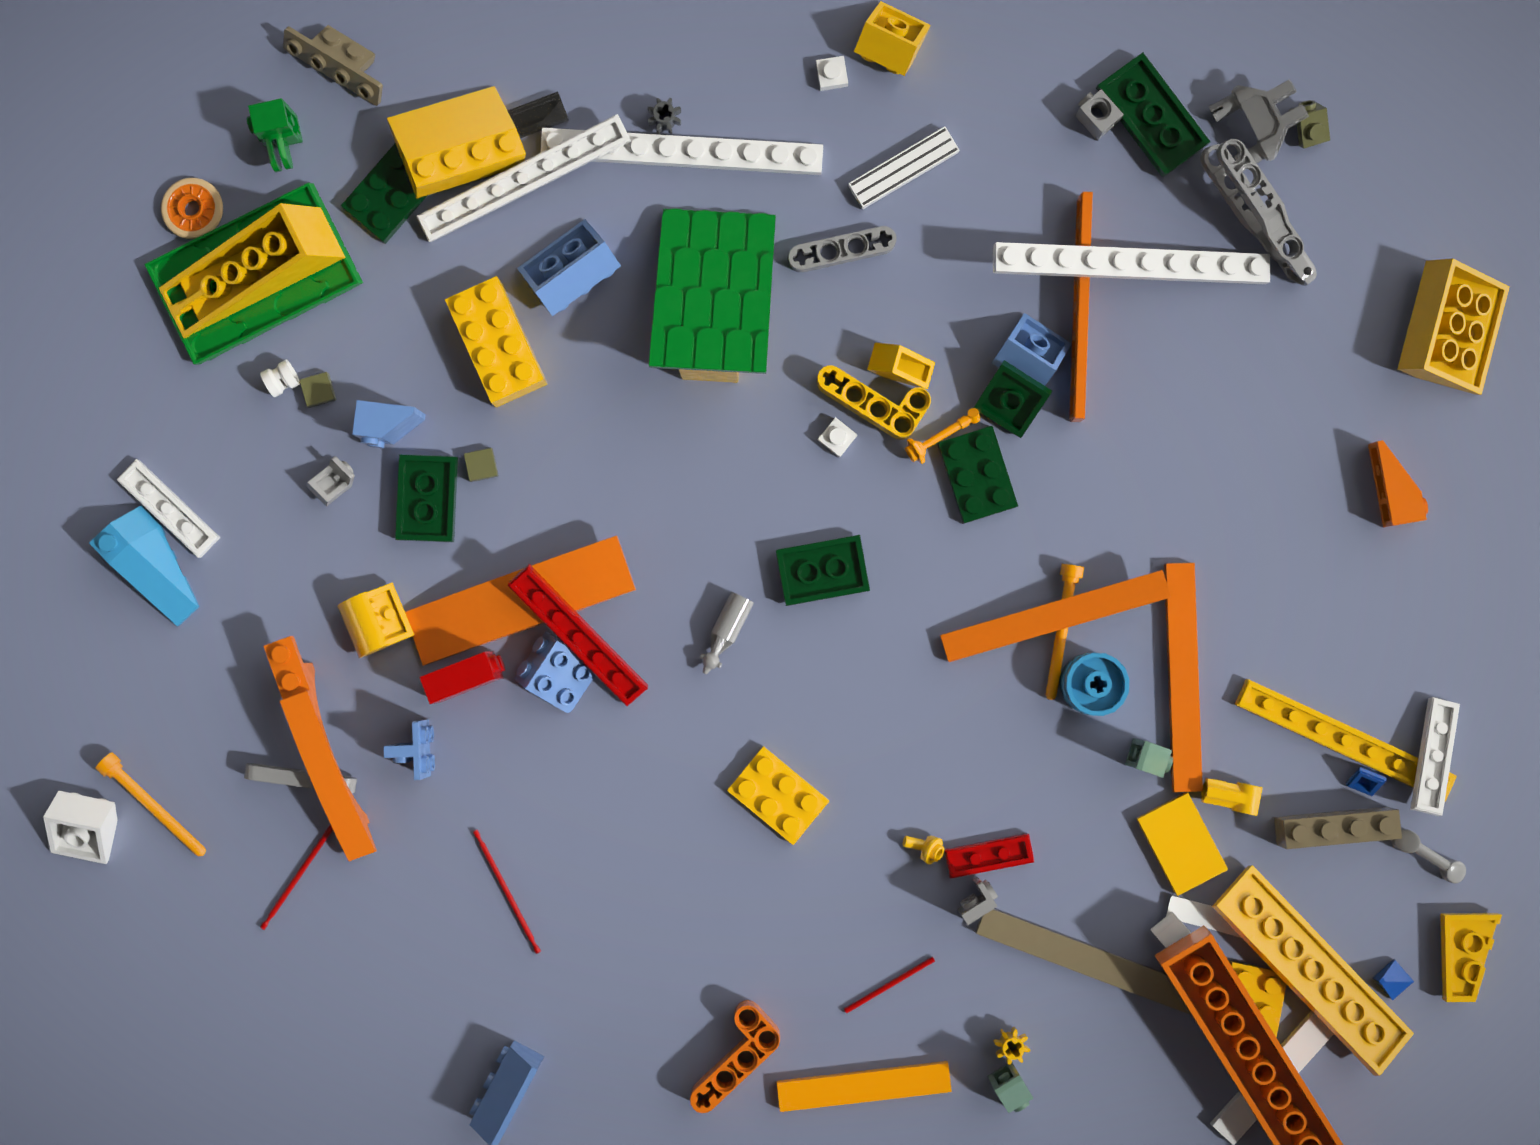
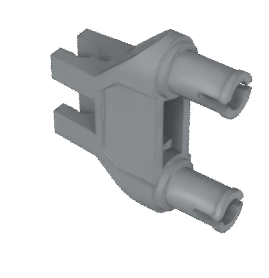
[1209,79,1309,172]

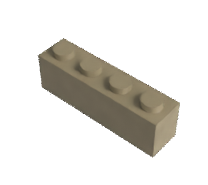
[1274,807,1402,849]

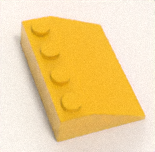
[387,86,526,198]
[1397,258,1510,395]

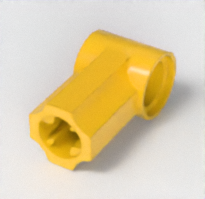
[1201,778,1263,816]

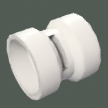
[260,359,300,397]

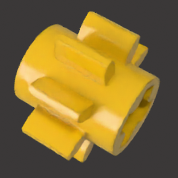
[993,1026,1030,1065]

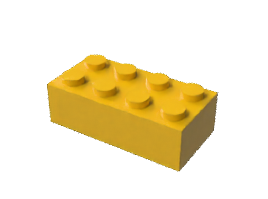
[445,276,548,408]

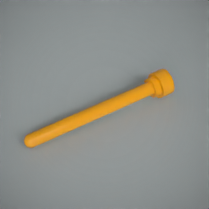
[1045,563,1084,700]
[95,752,206,857]

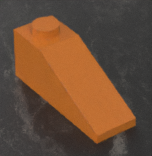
[1368,440,1428,528]

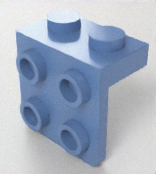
[514,631,595,713]

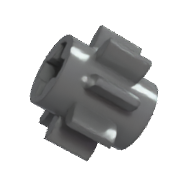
[648,98,681,134]

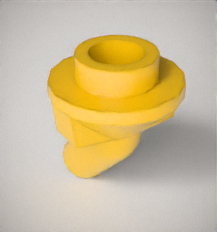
[902,835,944,864]

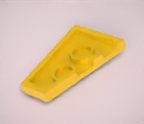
[1440,913,1502,1002]

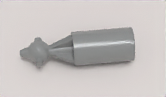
[700,591,754,675]

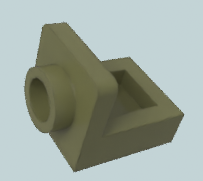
[1289,100,1330,149]

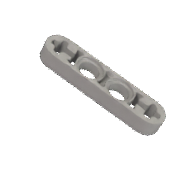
[788,226,896,272]
[244,763,357,793]

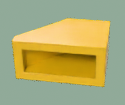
[867,343,935,389]

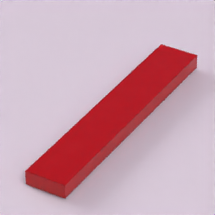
[507,564,648,706]

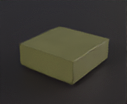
[300,372,336,408]
[464,448,499,482]

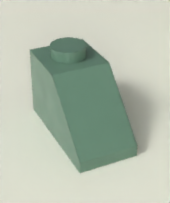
[1125,738,1173,778]
[987,1063,1033,1113]

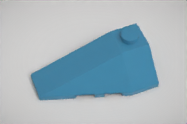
[89,506,199,626]

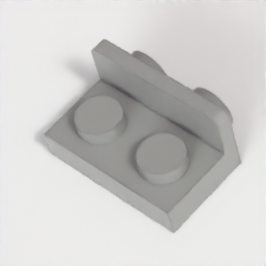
[957,877,998,925]

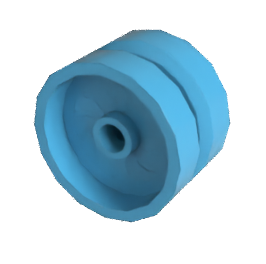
[1060,653,1130,716]

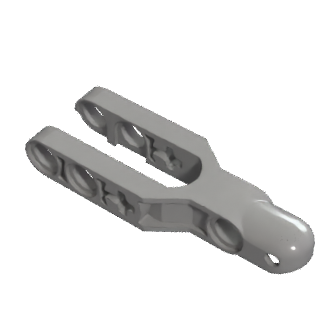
[1200,139,1317,286]

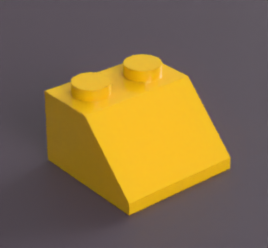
[854,1,931,76]

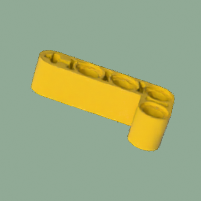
[817,365,931,440]

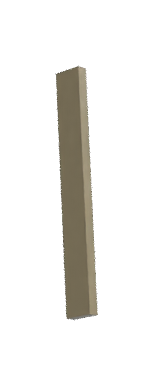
[975,909,1191,1015]

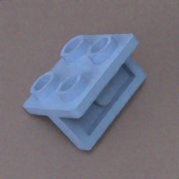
[383,719,435,780]

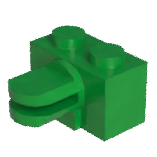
[247,98,303,172]

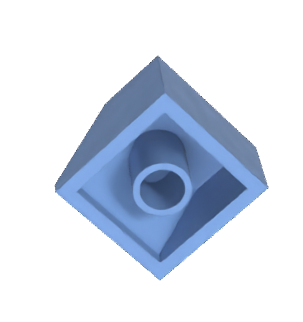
[992,313,1071,386]
[352,400,426,448]

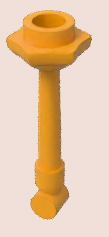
[905,408,980,464]

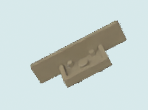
[283,25,383,106]

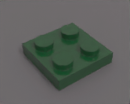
[973,360,1052,438]

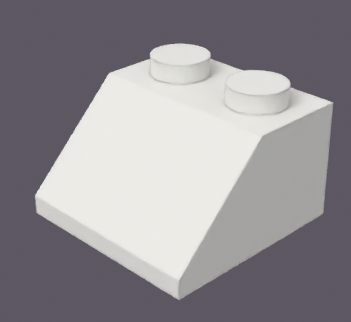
[43,791,118,864]

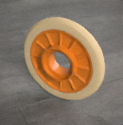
[161,178,223,239]

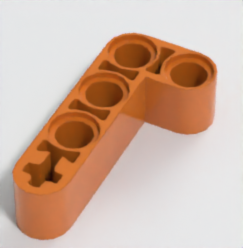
[690,1000,780,1113]

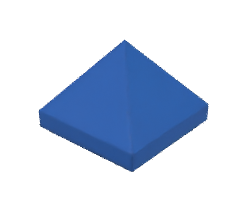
[1346,767,1387,796]

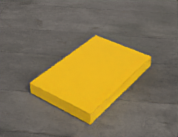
[1136,792,1228,896]

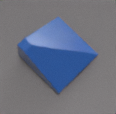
[1373,959,1414,1000]

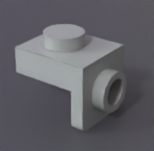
[307,456,355,507]

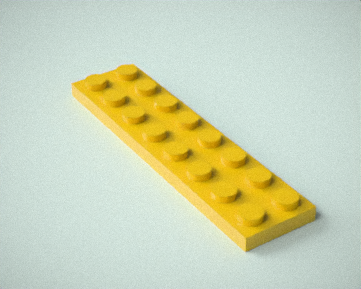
[1212,865,1414,1076]

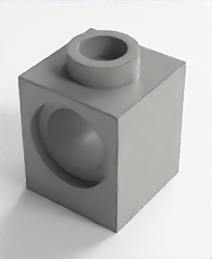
[1075,89,1124,141]

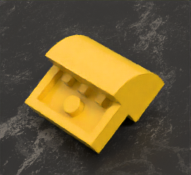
[337,582,414,659]

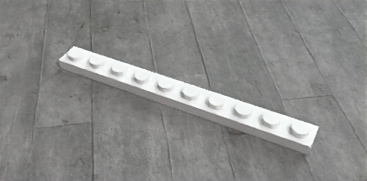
[540,128,823,175]
[993,242,1270,284]

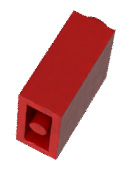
[419,651,505,704]

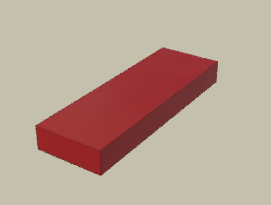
[944,833,1034,879]

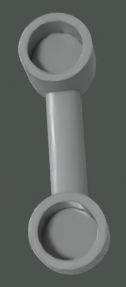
[1391,828,1466,883]

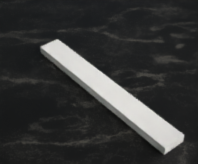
[416,114,631,242]

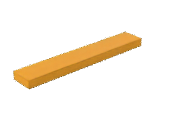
[777,1061,952,1112]

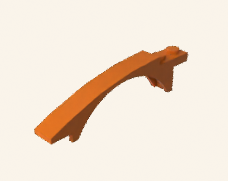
[263,636,377,861]

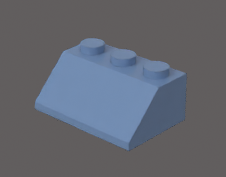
[517,219,621,316]
[469,1040,545,1145]

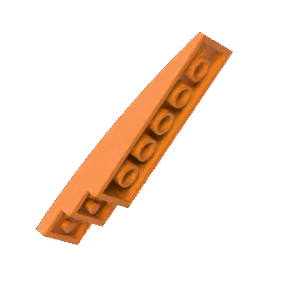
[405,535,636,666]

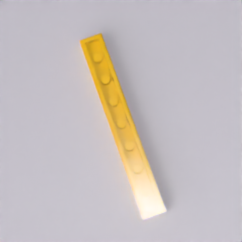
[1234,679,1457,802]

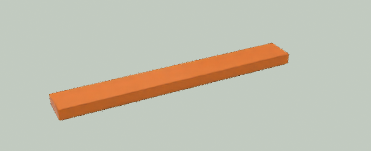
[1069,192,1093,422]
[1164,563,1203,792]
[940,570,1171,662]

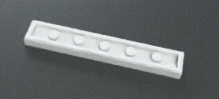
[1210,1010,1334,1145]

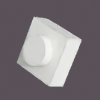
[816,56,848,91]
[818,417,857,458]

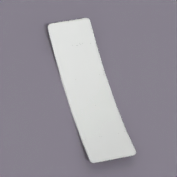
[1166,896,1242,938]

